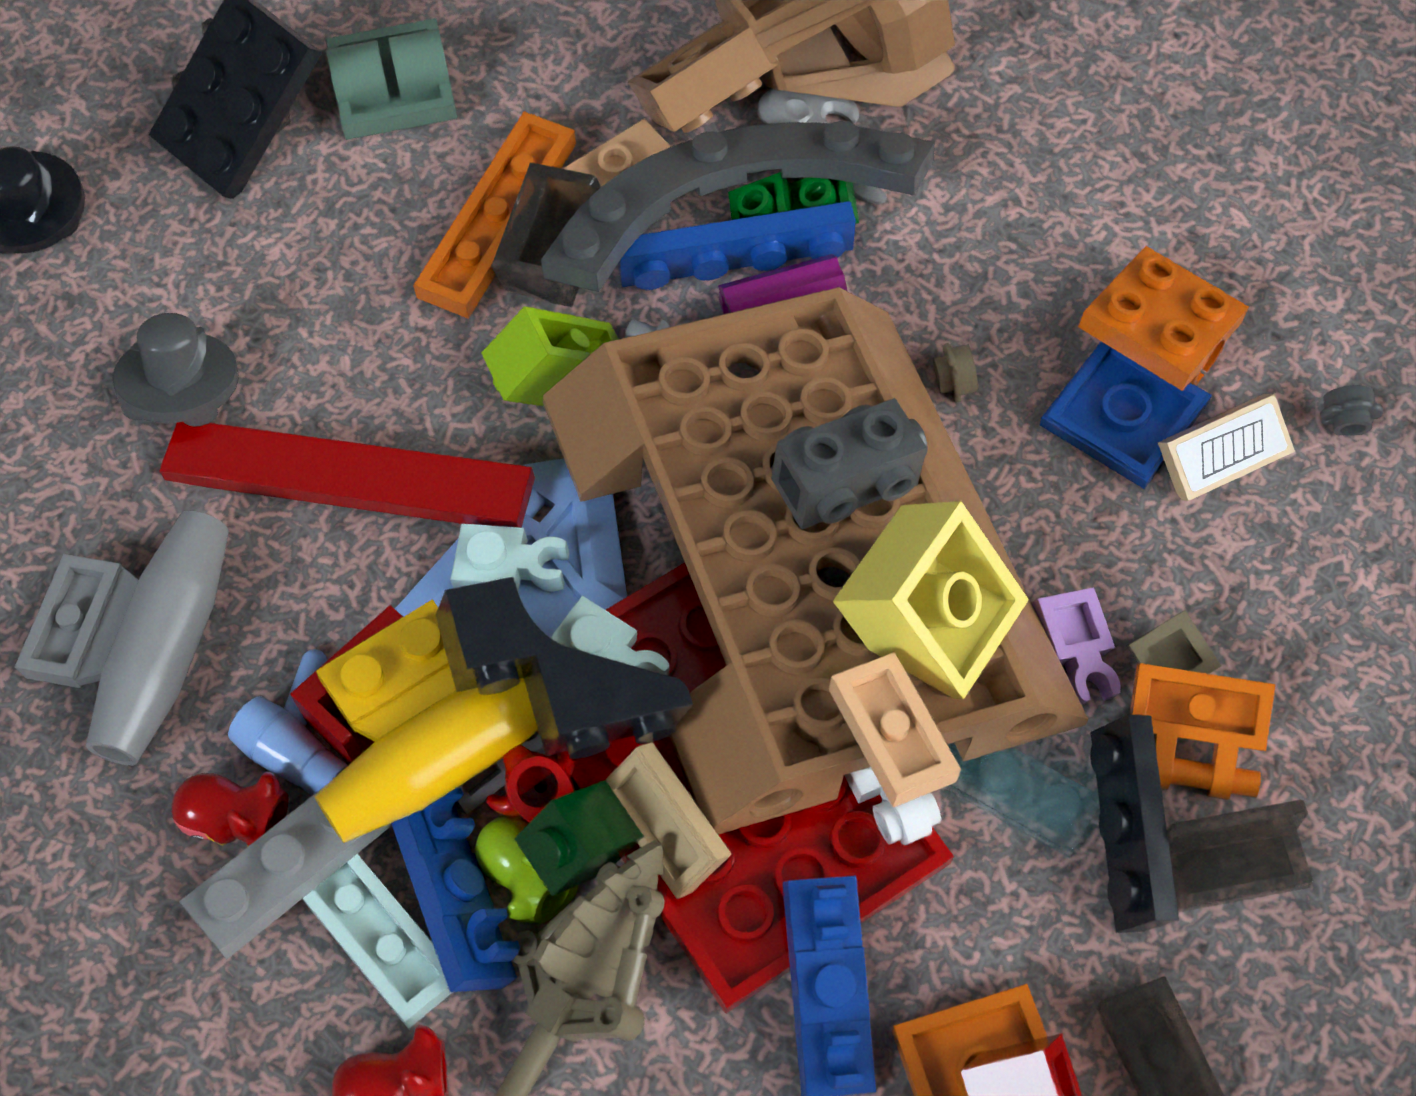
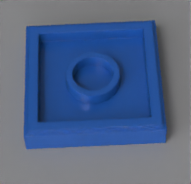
[1040,342,1212,489]

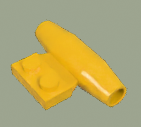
[314,599,538,843]

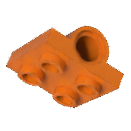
[1078,246,1249,391]

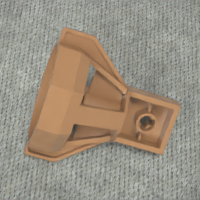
[628,0,955,133]

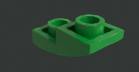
[728,172,859,224]

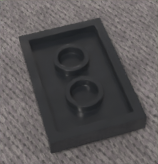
[148,0,322,199]

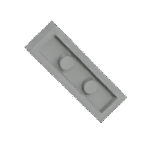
[179,784,392,960]

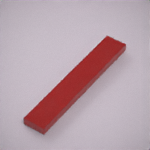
[159,422,535,528]

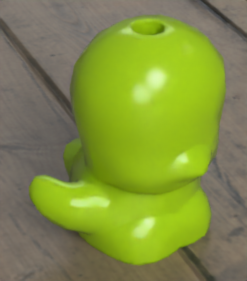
[475,815,578,924]

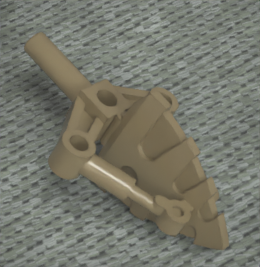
[495,840,664,1096]

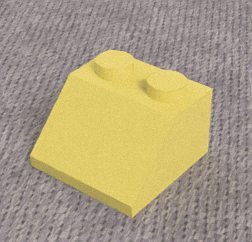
[833,501,1029,699]

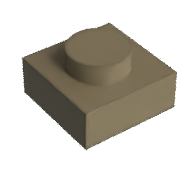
[1127,610,1221,674]

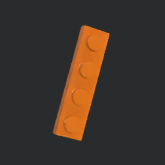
[413,111,576,319]

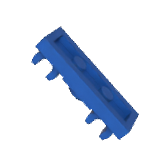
[391,788,520,992]
[783,876,876,1096]

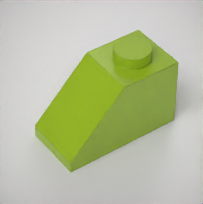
[481,306,619,406]

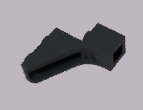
[436,577,693,759]

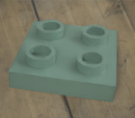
[326,18,457,140]

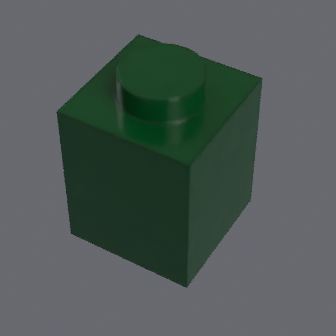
[514,780,644,896]

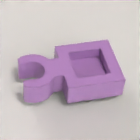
[1032,587,1121,705]

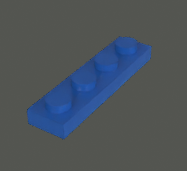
[618,201,856,290]

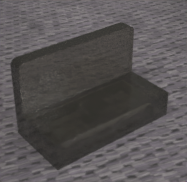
[1167,800,1314,913]

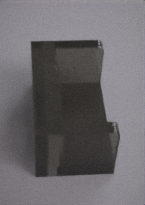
[491,162,601,307]

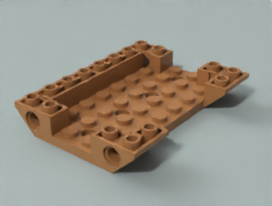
[543,287,1088,834]

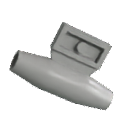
[15,511,229,765]

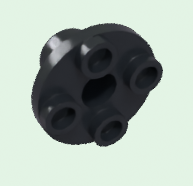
[0,146,85,254]

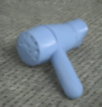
[228,649,348,796]

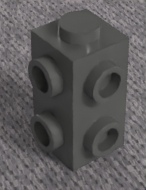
[771,398,928,530]

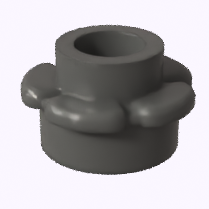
[1320,385,1384,436]

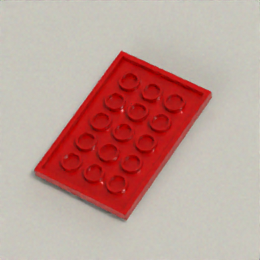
[537,562,954,1014]

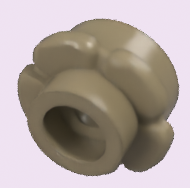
[933,343,978,402]

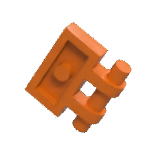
[1130,663,1276,800]

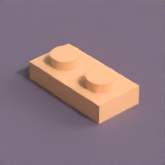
[828,652,961,808]

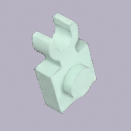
[450,524,570,592]
[550,596,670,675]

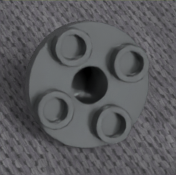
[113,313,239,426]

